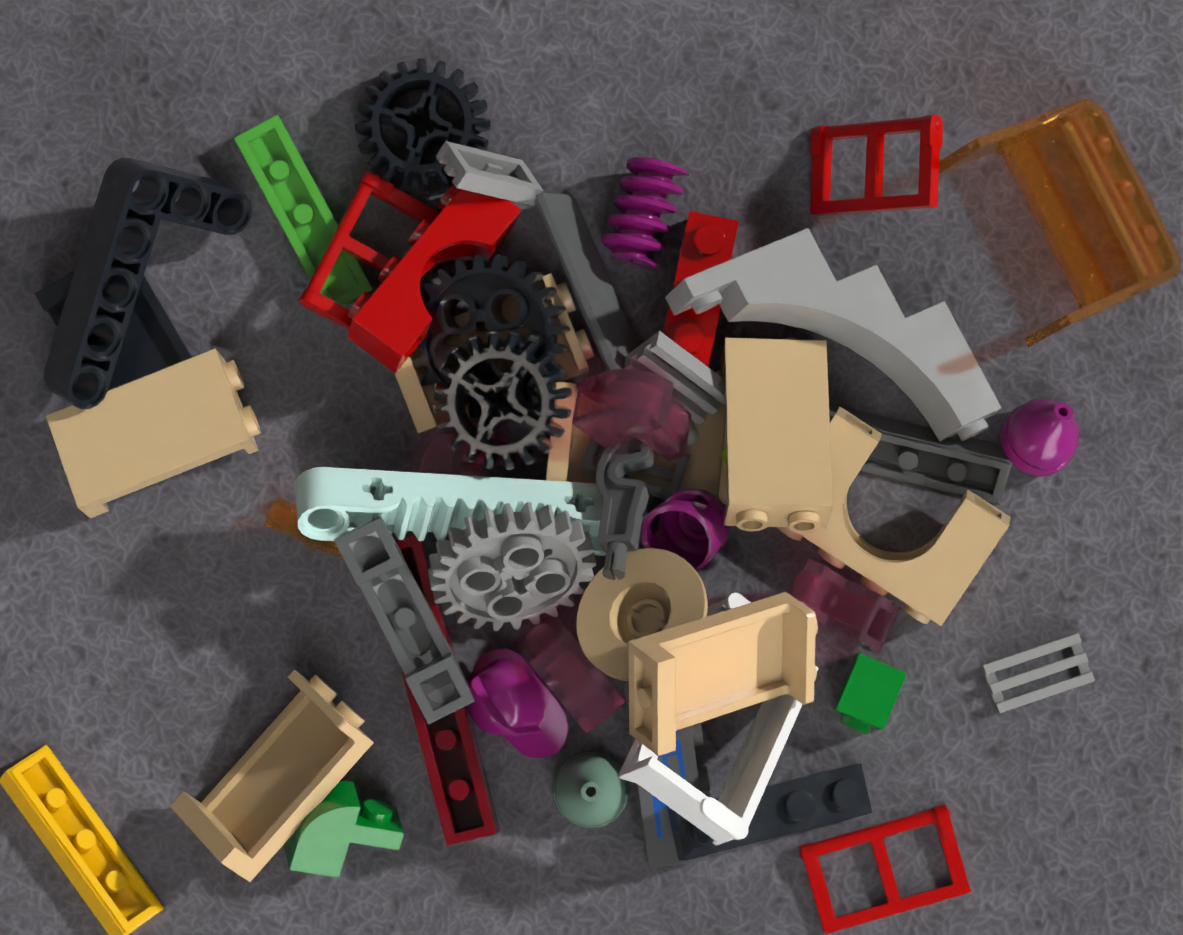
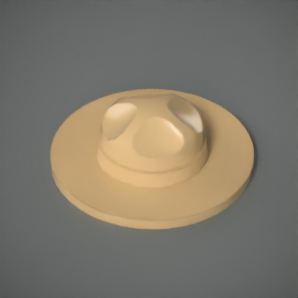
[576,548,708,681]

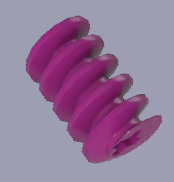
[601,157,689,270]

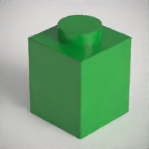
[832,653,907,735]

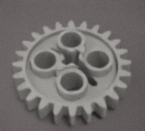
[428,502,596,631]

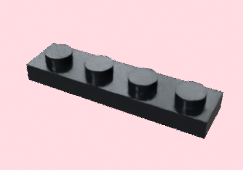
[668,763,872,860]

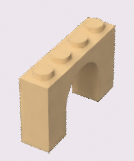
[777,407,1010,626]

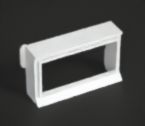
[617,593,818,846]

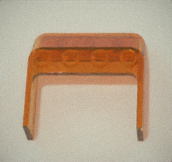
[939,99,1181,347]

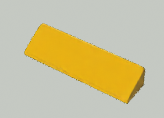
[0,744,164,935]

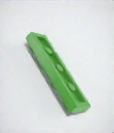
[234,115,374,307]

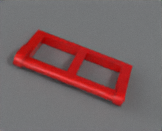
[810,114,943,216]
[298,172,440,330]
[799,804,971,934]

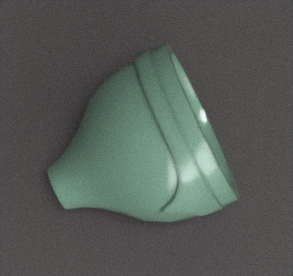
[552,751,630,828]

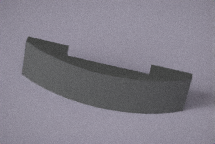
[334,516,475,725]

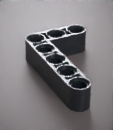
[44,158,252,409]

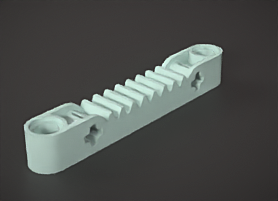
[295,467,648,556]

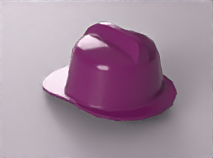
[467,649,569,758]

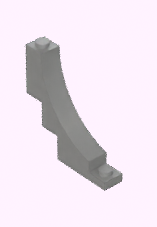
[665,228,1001,442]

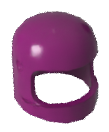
[641,488,730,571]

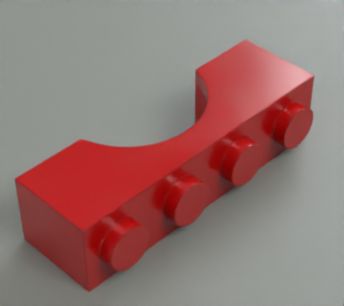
[347,184,521,374]

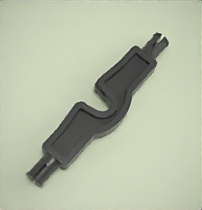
[596,379,656,580]

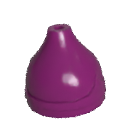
[1000,399,1079,477]

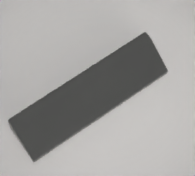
[534,193,638,388]
[829,404,1012,505]

